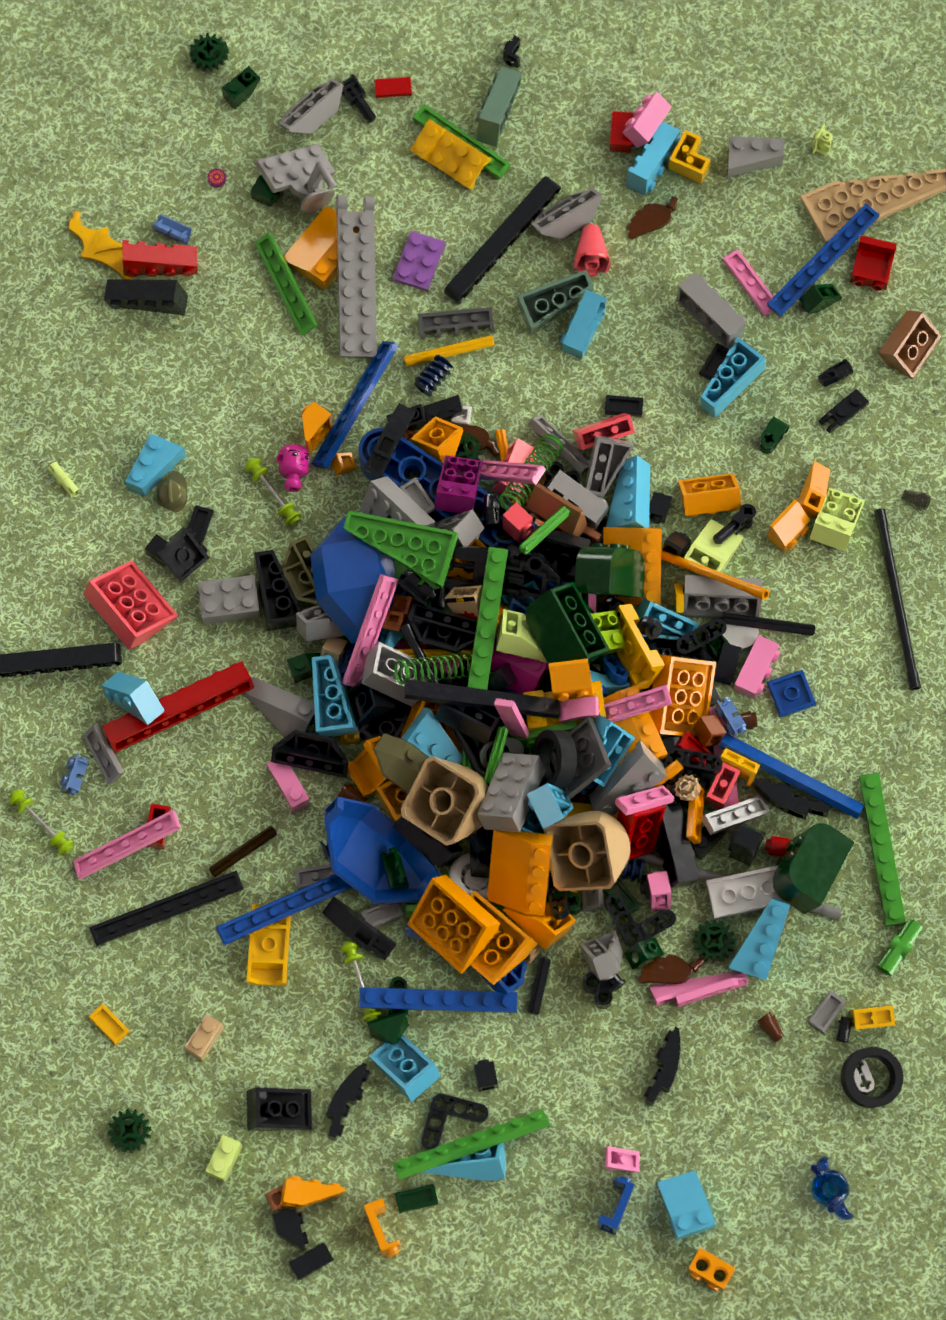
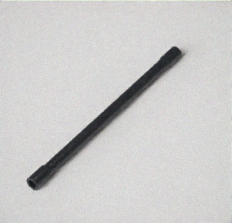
[874,508,921,690]
[400,623,490,787]

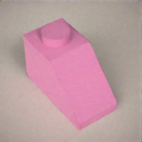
[647,871,671,912]

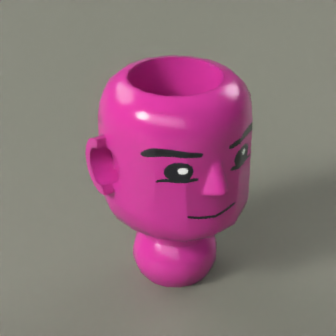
[276,444,309,492]

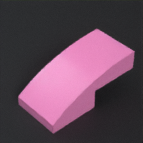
[559,696,599,723]

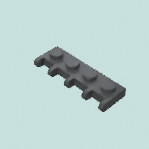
[418,307,494,339]

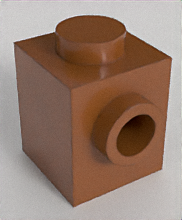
[693,715,727,747]

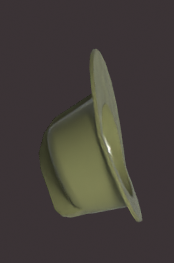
[157,471,187,513]

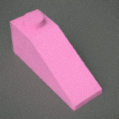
[267,762,310,813]

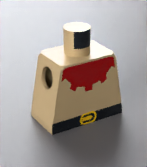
[444,585,483,620]

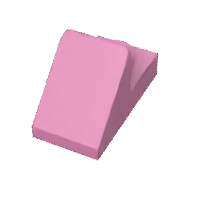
[605,1147,640,1173]

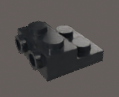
[157,527,209,582]

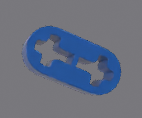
[601,655,629,685]

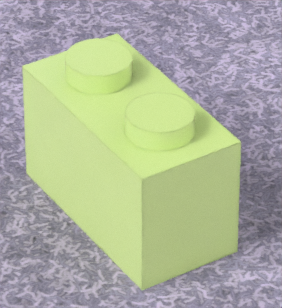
[206,1135,242,1183]

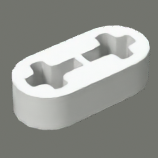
[854,1059,875,1094]

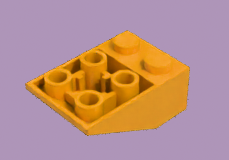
[503,901,576,950]

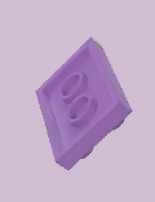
[393,231,446,292]

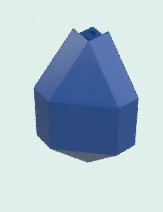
[310,516,397,644]
[324,797,441,903]

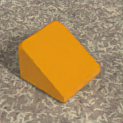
[331,452,357,475]

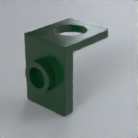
[624,937,664,970]

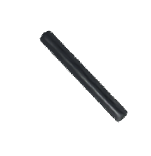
[721,612,815,636]

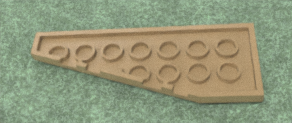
[800,169,946,244]

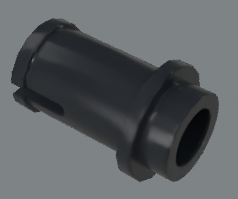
[836,1017,854,1043]

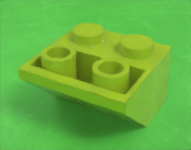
[591,610,626,655]

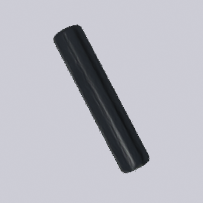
[528,957,551,1015]

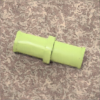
[47,462,80,498]

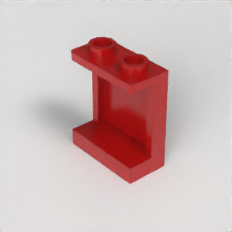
[850,236,897,291]

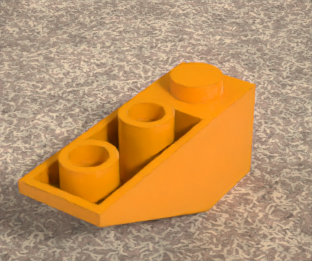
[798,461,830,518]
[280,1176,346,1209]

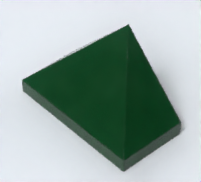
[367,1010,409,1045]

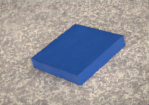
[766,670,816,718]

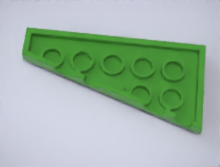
[343,511,458,588]

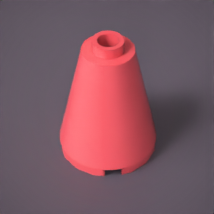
[574,224,611,276]

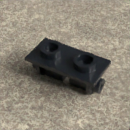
[397,569,437,607]

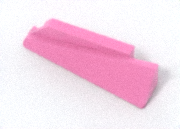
[649,971,749,1008]

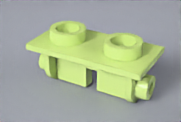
[811,124,833,155]

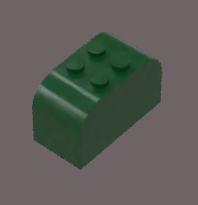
[575,543,645,597]
[526,582,610,664]
[773,823,854,914]

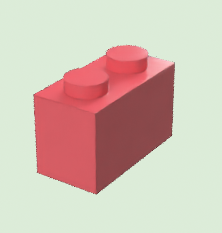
[502,502,533,543]
[705,763,740,810]

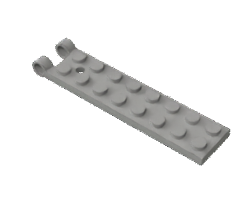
[336,195,377,358]

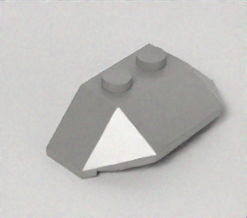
[279,78,343,134]
[531,187,602,239]

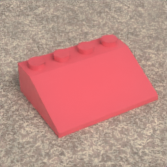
[83,560,178,650]

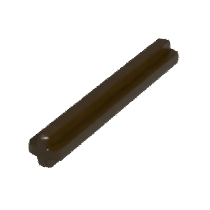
[209,826,277,877]

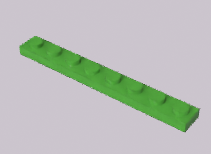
[468,547,508,690]
[859,773,906,927]
[392,1109,550,1180]

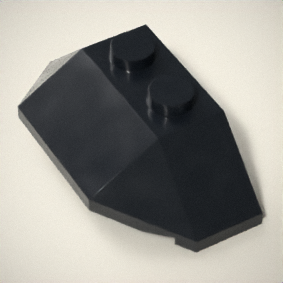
[408,602,478,654]
[271,730,349,778]

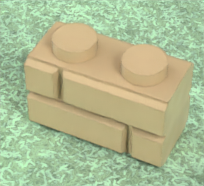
[184,1014,224,1062]

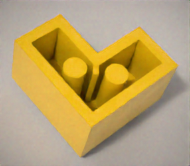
[668,130,710,184]

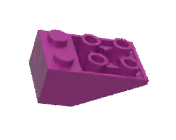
[435,455,483,513]

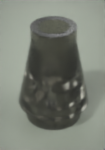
[902,489,931,511]

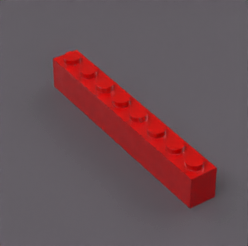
[102,661,254,753]

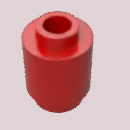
[765,835,790,857]

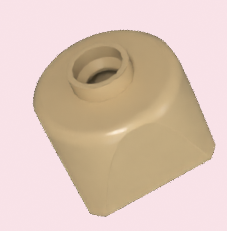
[401,757,488,845]
[544,811,630,891]

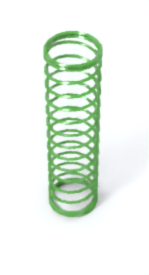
[499,434,563,511]
[394,652,473,685]

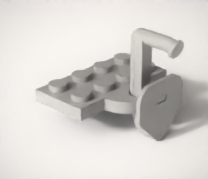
[255,144,338,215]

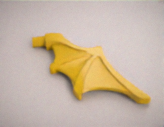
[69,211,132,279]

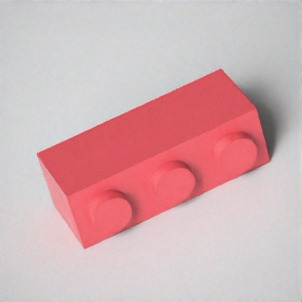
[572,413,635,450]
[492,438,536,501]

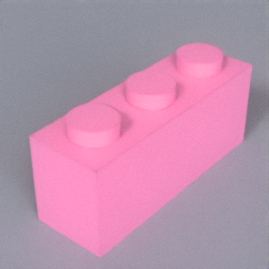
[623,92,672,148]
[733,635,781,699]

